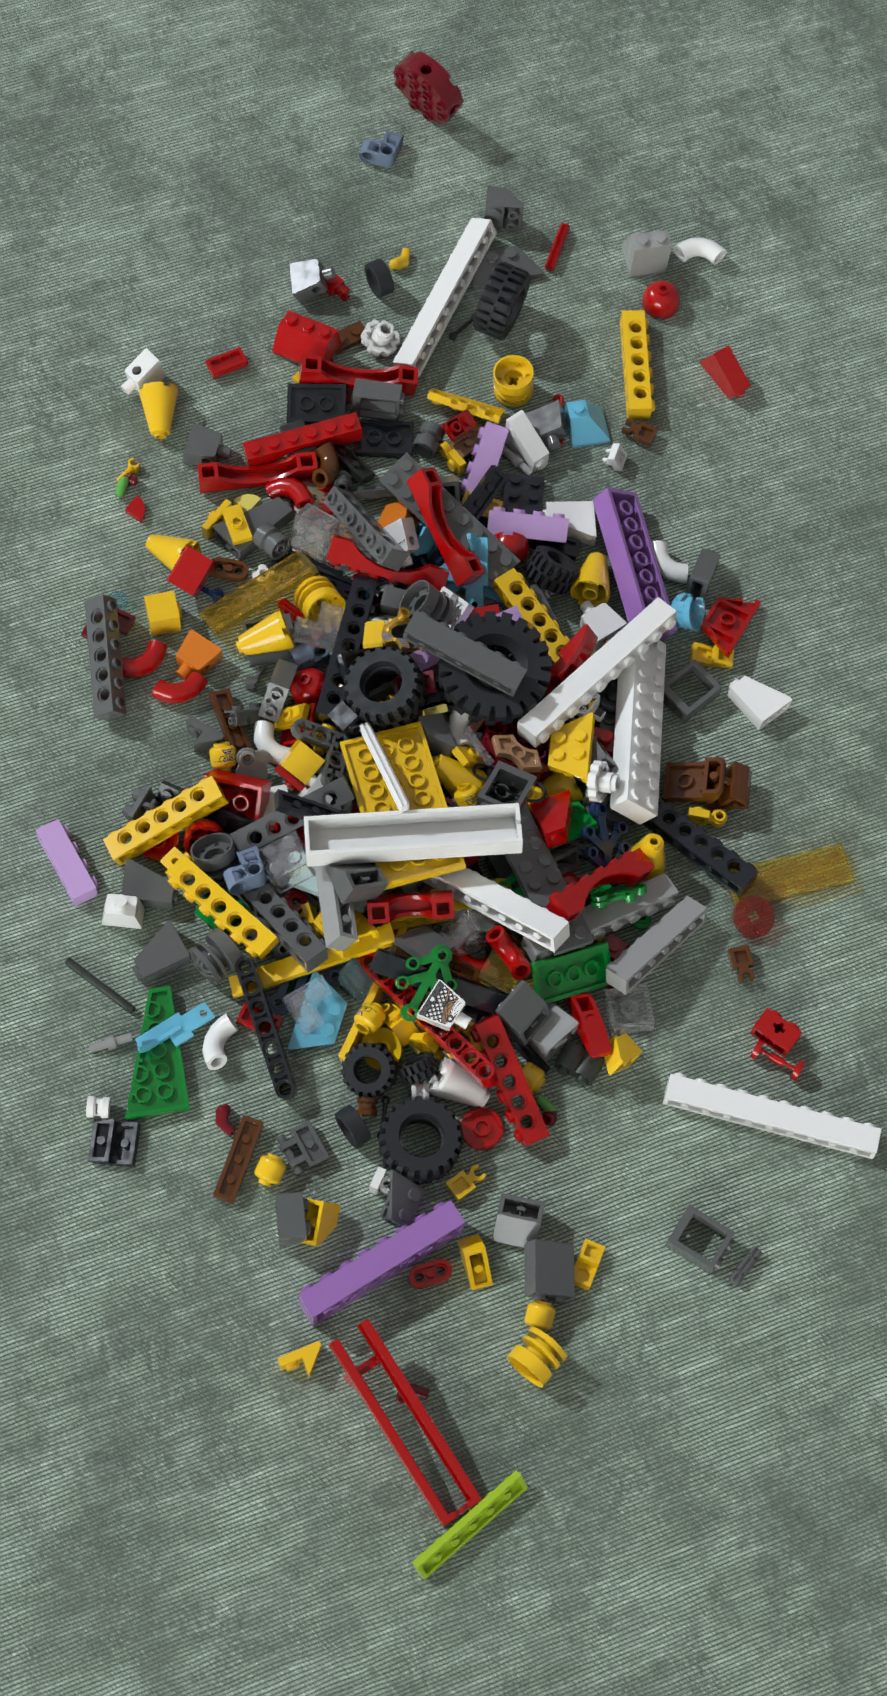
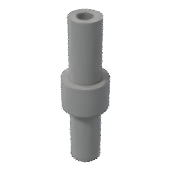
[502,447,535,476]
[89,1033,133,1053]

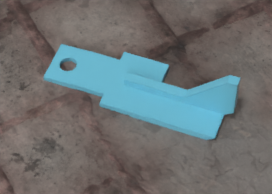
[466,533,488,607]
[135,1002,215,1053]

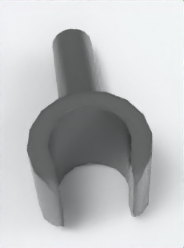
[245,666,266,690]

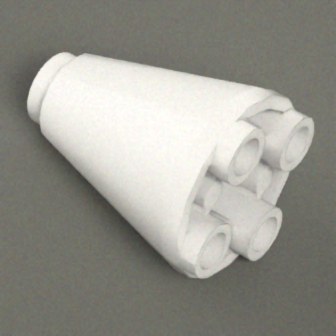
[429,1055,491,1108]

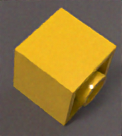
[144,590,182,637]
[279,739,325,785]

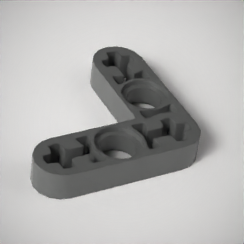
[291,718,349,786]

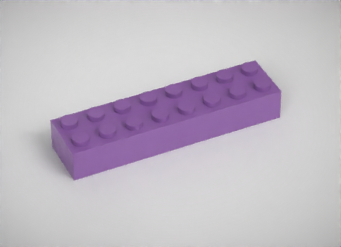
[593,488,678,642]
[299,1200,465,1327]

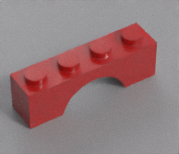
[367,890,454,924]

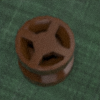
[356,1097,378,1117]

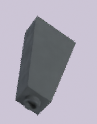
[213,497,293,561]

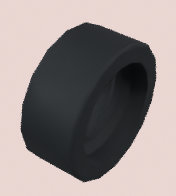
[364,258,394,298]
[335,1105,371,1148]

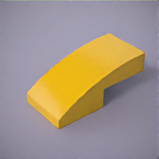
[689,642,735,668]
[574,1238,606,1291]

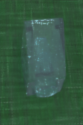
[338,958,372,1002]

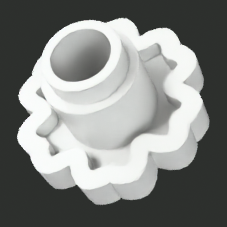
[361,320,400,357]
[587,760,621,803]

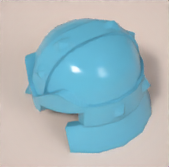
[671,593,706,632]

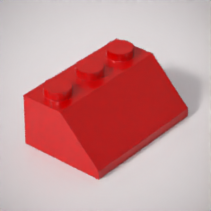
[272,310,341,363]
[202,769,271,820]

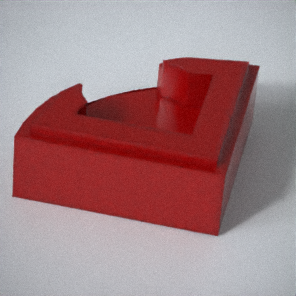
[125,495,145,523]

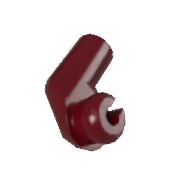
[215,1104,236,1137]
[396,1383,430,1404]

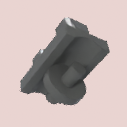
[122,785,158,821]

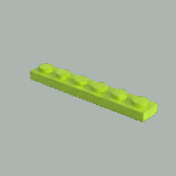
[412,1470,528,1580]

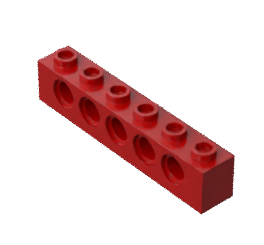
[470,1015,550,1146]

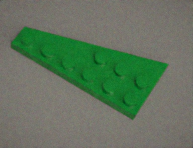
[125,986,190,1121]

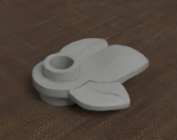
[236,748,273,780]

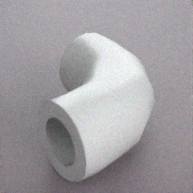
[674,237,727,265]
[651,540,688,584]
[448,709,473,748]
[254,720,291,765]
[202,1013,238,1070]

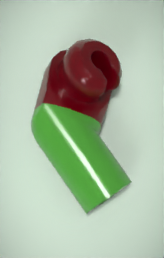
[114,473,138,498]
[536,1095,557,1126]

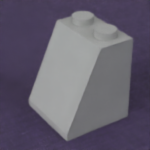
[621,229,672,277]
[527,1002,579,1062]

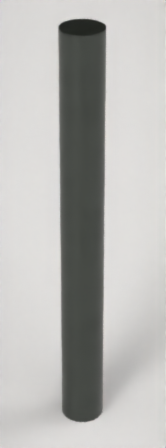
[65,957,136,1014]

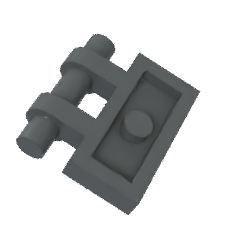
[276,1120,330,1176]

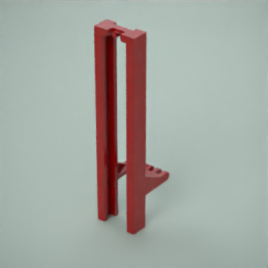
[328,1319,482,1526]

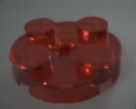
[732,896,775,938]

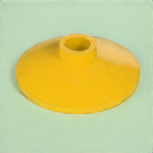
[361,1027,402,1070]

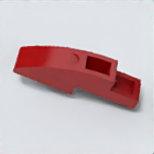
[544,624,598,697]
[564,992,612,1059]

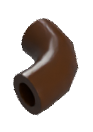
[312,442,340,488]

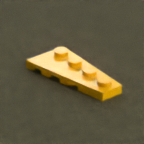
[427,388,506,424]

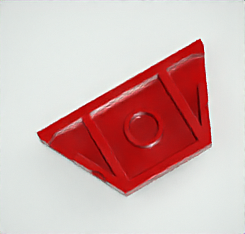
[700,596,761,657]

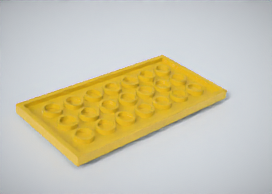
[340,721,466,890]

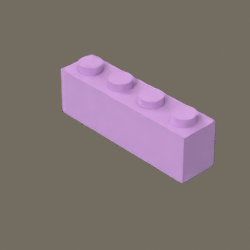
[460,421,509,498]
[487,507,569,543]
[36,819,99,906]

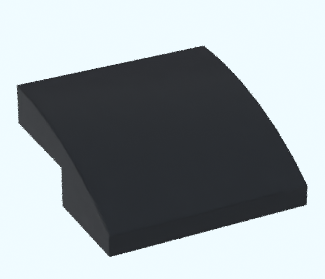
[88,1119,141,1167]

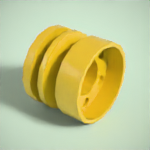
[493,355,534,407]
[294,575,346,630]
[506,1327,567,1388]

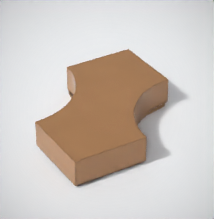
[491,734,542,773]

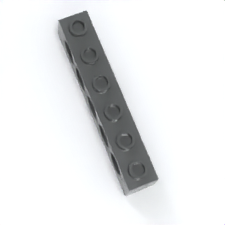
[323,486,409,571]
[84,594,126,721]
[230,775,356,852]
[236,882,328,973]

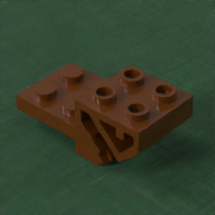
[663,757,752,810]

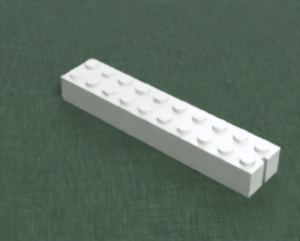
[610,640,666,824]
[304,803,523,867]

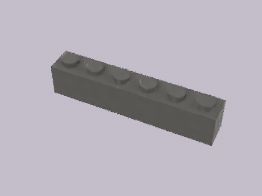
[403,610,527,697]

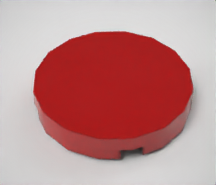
[460,1107,504,1151]

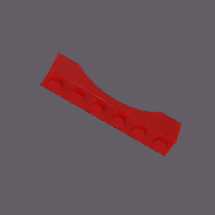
[299,354,418,396]
[243,412,362,466]
[197,451,318,493]
[406,467,486,587]
[326,534,450,591]
[545,848,655,922]

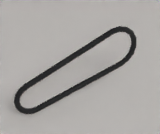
[472,762,547,803]

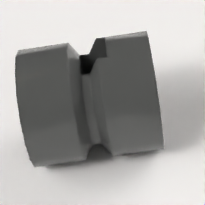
[412,421,445,458]
[253,523,291,560]

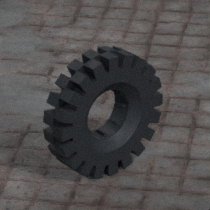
[437,611,552,726]

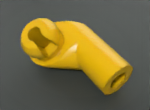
[389,248,411,270]

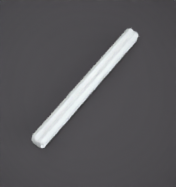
[359,722,410,812]

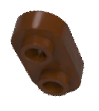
[211,557,249,582]

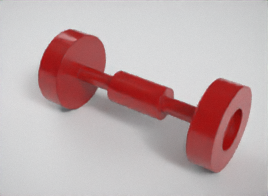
[750,1038,805,1081]

